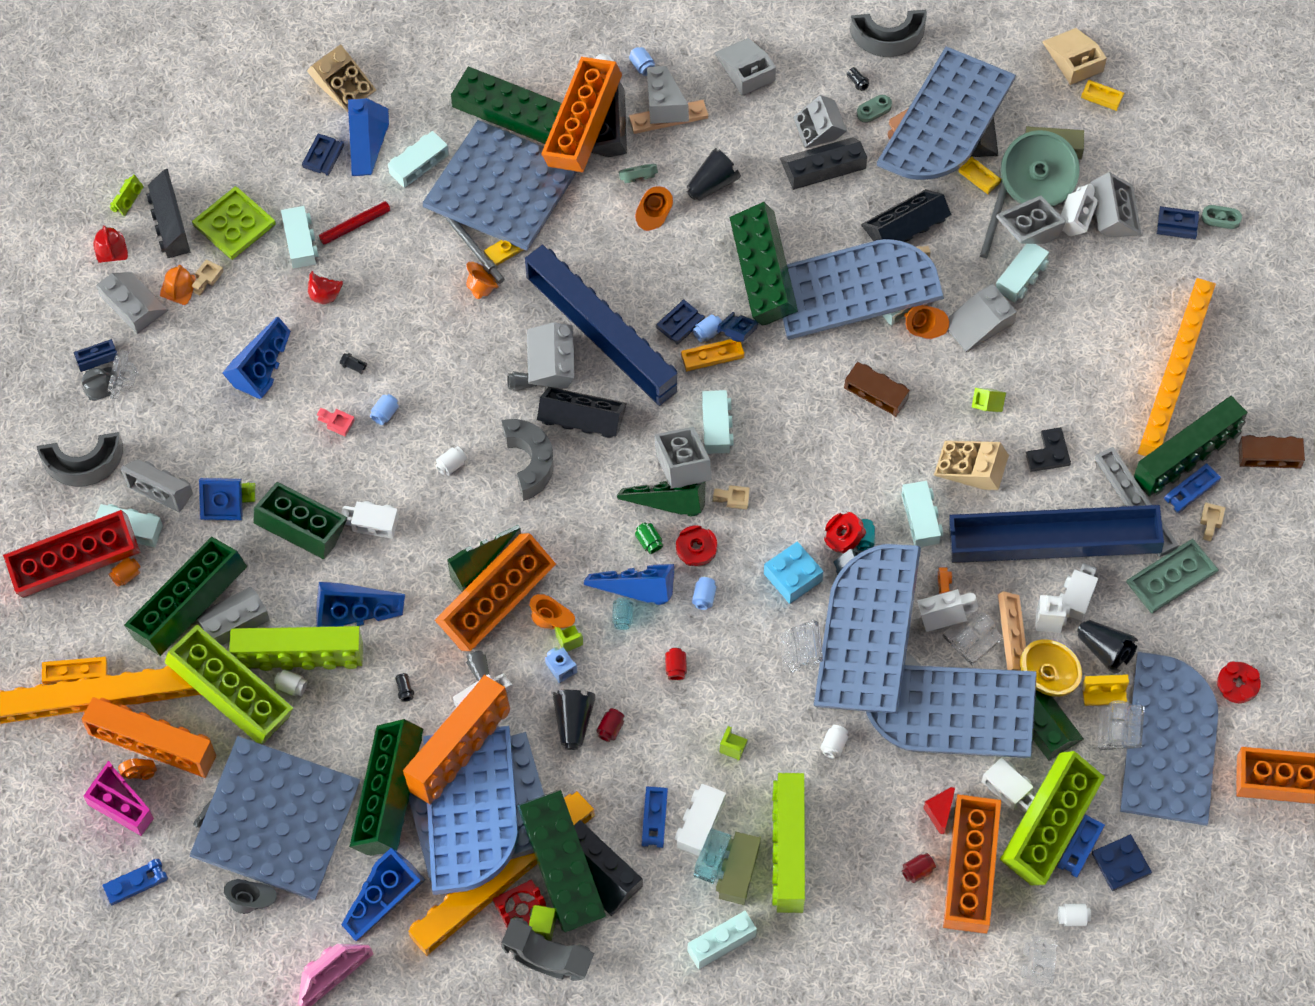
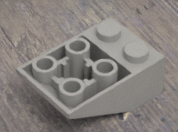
[715,38,776,95]

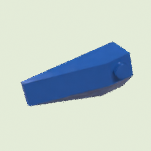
[348,98,389,176]
[222,317,291,399]
[584,564,675,605]
[316,582,405,627]
[341,848,426,941]

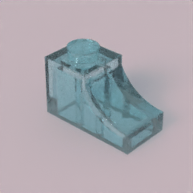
[693,828,732,884]

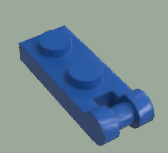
[1164,463,1221,514]
[642,786,668,848]
[1057,814,1105,878]
[102,859,168,906]

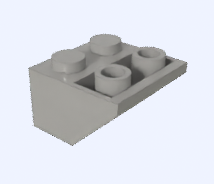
[793,95,847,148]

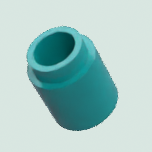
[856,519,875,550]

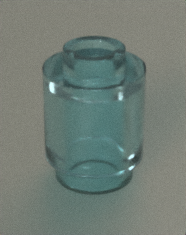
[612,597,633,630]

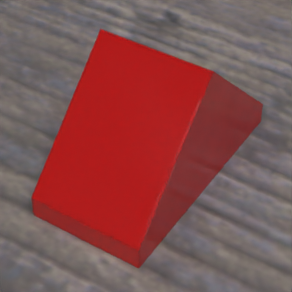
[924,787,955,835]

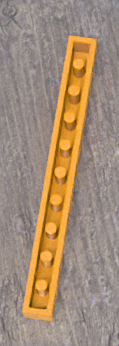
[1137,278,1216,456]
[0,666,201,724]
[408,791,595,956]

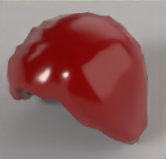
[308,271,343,305]

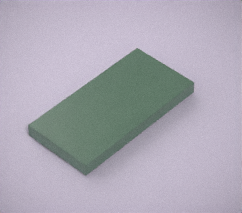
[1126,538,1219,614]

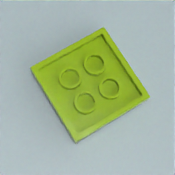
[192,186,276,260]

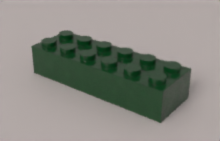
[451,66,562,144]
[729,202,798,326]
[1134,395,1248,497]
[124,536,248,656]
[349,719,424,856]
[517,790,607,932]

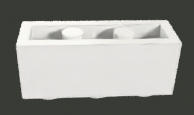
[675,784,726,857]

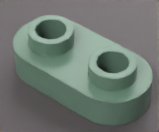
[857,95,892,123]
[619,163,658,183]
[1201,205,1242,229]

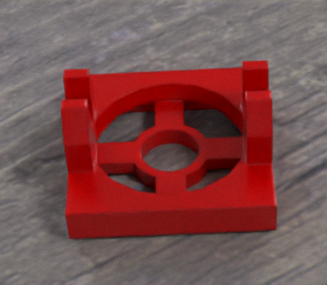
[492,879,546,928]

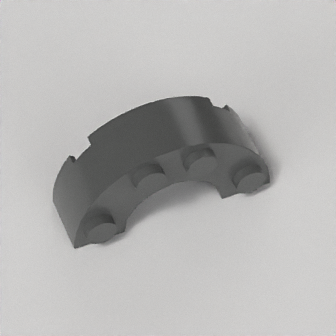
[850,10,927,57]
[501,419,554,501]
[37,432,123,487]
[501,918,594,981]

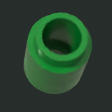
[635,522,664,554]

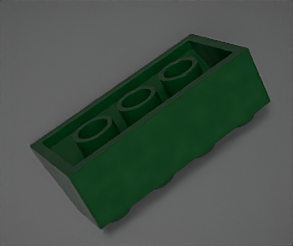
[253,482,347,559]
[1033,690,1084,761]

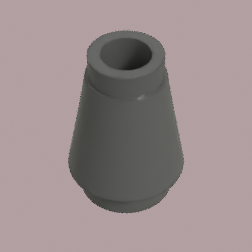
[507,371,537,391]
[466,650,490,681]

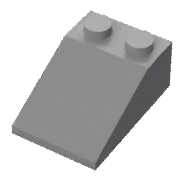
[996,196,1066,244]
[948,283,1017,352]

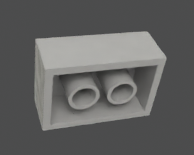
[654,427,712,488]

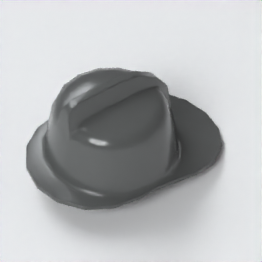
[82,367,122,401]
[223,879,277,914]

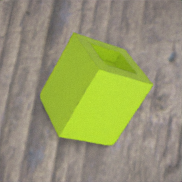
[972,387,1006,412]
[555,625,583,652]
[719,726,748,760]
[529,905,557,941]

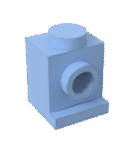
[545,647,577,683]

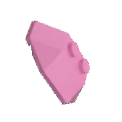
[298,944,373,1006]

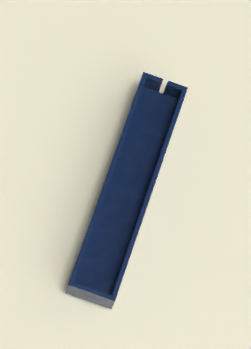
[525,244,678,406]
[949,505,1164,563]

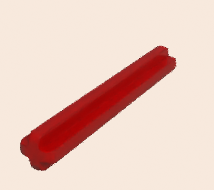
[319,201,390,245]

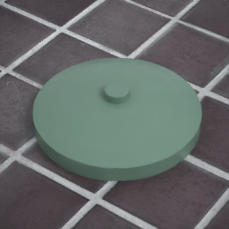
[1001,130,1080,207]

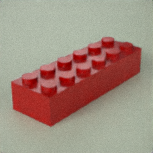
[3,510,141,598]

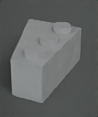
[647,66,689,124]

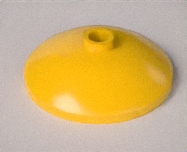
[1020,639,1082,697]

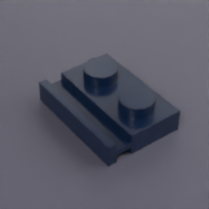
[302,133,344,176]
[1156,206,1199,239]
[656,299,705,345]
[717,312,759,342]
[73,339,119,372]

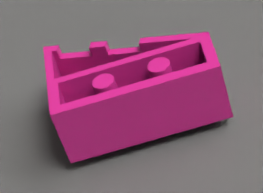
[83,761,154,836]

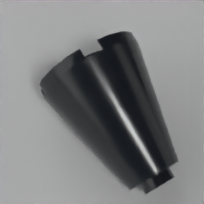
[686,148,741,201]
[1077,620,1138,674]
[553,690,596,750]

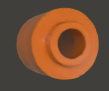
[108,558,141,587]

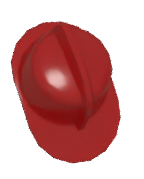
[93,225,128,263]

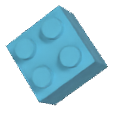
[764,541,824,604]

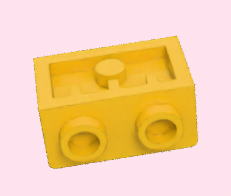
[1082,675,1129,706]

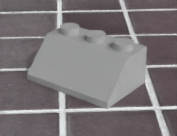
[1091,172,1142,237]
[96,272,168,334]
[527,322,575,389]
[121,459,193,513]
[196,587,270,645]

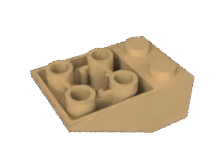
[1043,28,1107,85]
[307,44,376,112]
[934,441,1009,490]

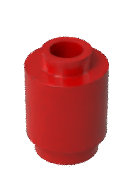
[665,648,687,680]

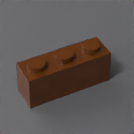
[844,361,910,417]
[1238,435,1305,469]

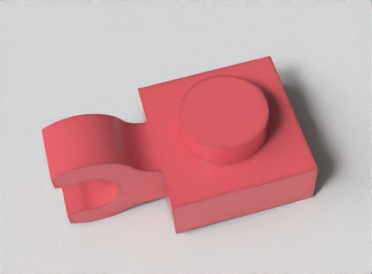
[317,408,355,436]

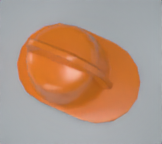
[635,186,673,231]
[466,261,499,299]
[160,265,196,306]
[904,305,949,339]
[529,594,575,629]

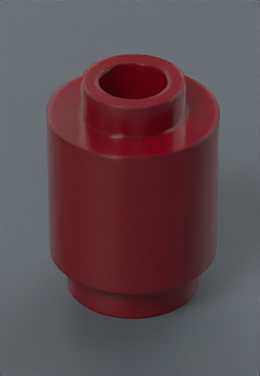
[596,708,625,742]
[902,853,936,883]

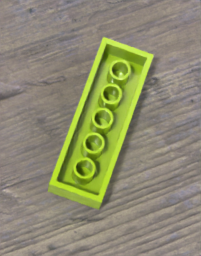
[164,625,293,745]
[229,626,363,671]
[1000,751,1105,886]
[772,773,805,913]

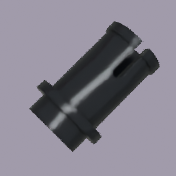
[847,67,869,91]
[340,353,367,375]
[395,673,415,702]

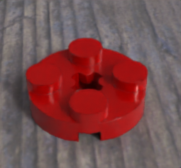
[824,512,866,554]
[676,525,717,566]
[1217,661,1261,704]

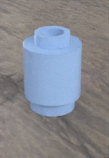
[629,47,655,76]
[693,314,722,343]
[370,394,399,425]
[692,577,716,610]

